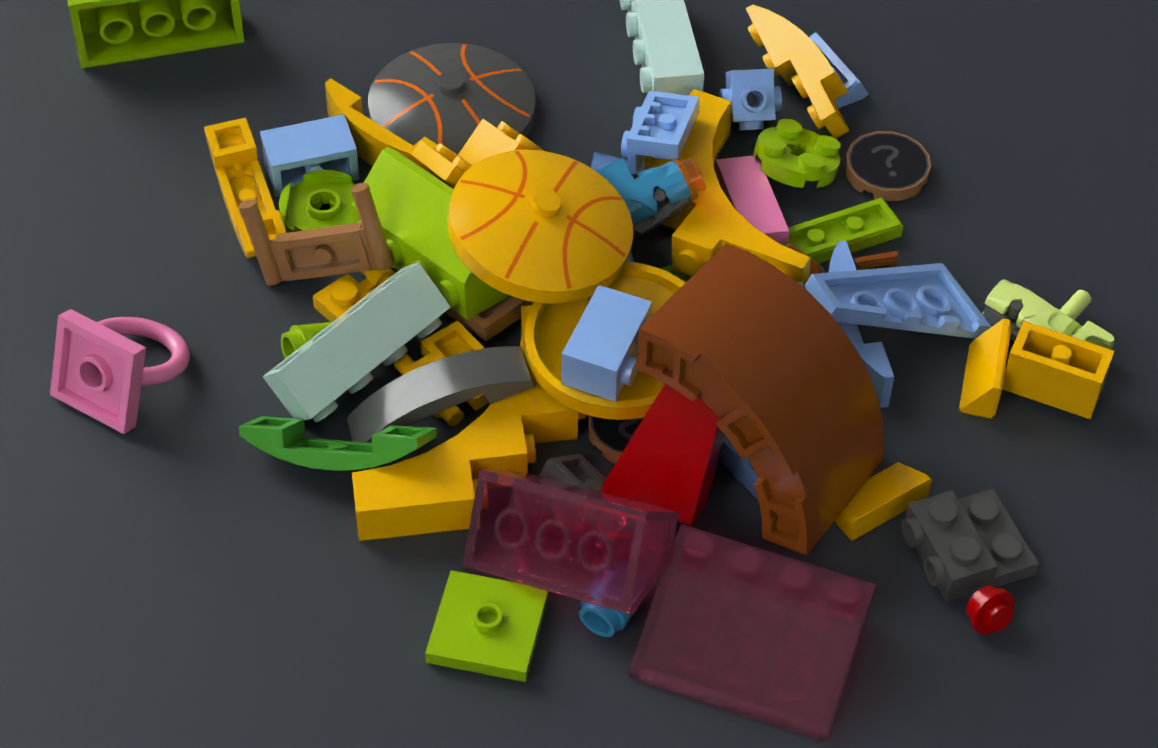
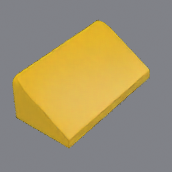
[959,318,1012,419]
[834,462,932,541]

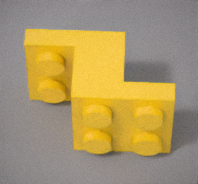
[411,119,544,187]

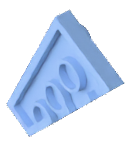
[804,263,992,339]

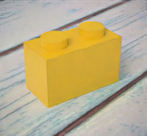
[1002,321,1114,420]

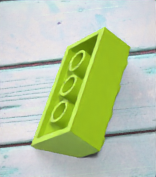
[67,0,245,69]
[351,146,510,320]

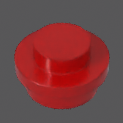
[966,585,1015,635]

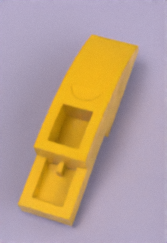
[746,4,850,139]

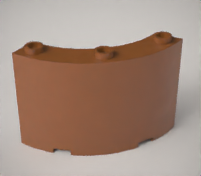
[637,243,885,556]

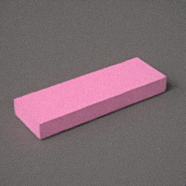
[715,155,789,244]

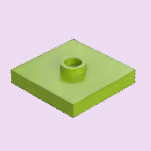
[425,570,549,682]

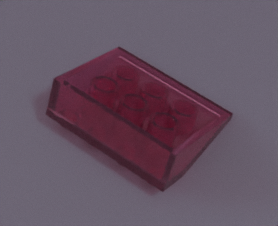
[629,524,876,742]

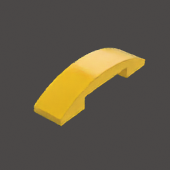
[325,78,455,189]
[204,117,287,258]

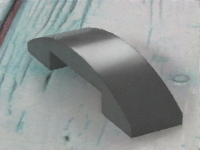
[347,346,534,442]

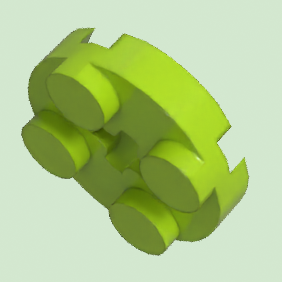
[753,119,841,188]
[279,170,355,233]

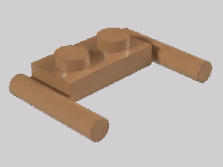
[239,183,394,286]

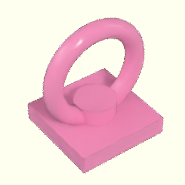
[50,309,190,434]

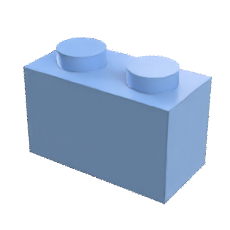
[260,114,359,197]
[561,285,652,402]

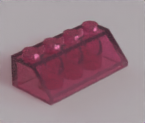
[462,469,679,614]

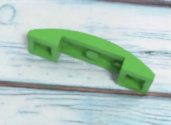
[239,416,437,471]

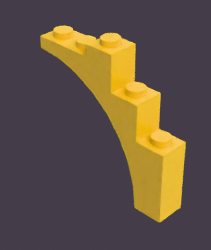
[645,89,811,288]
[352,305,586,541]

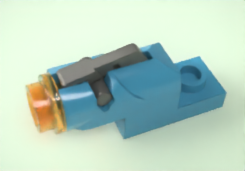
[596,157,706,236]

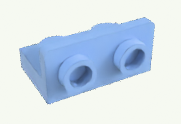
[621,91,699,174]

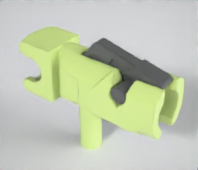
[982,279,1115,350]

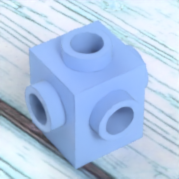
[719,68,782,130]

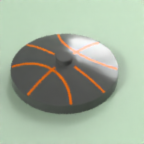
[368,43,536,155]

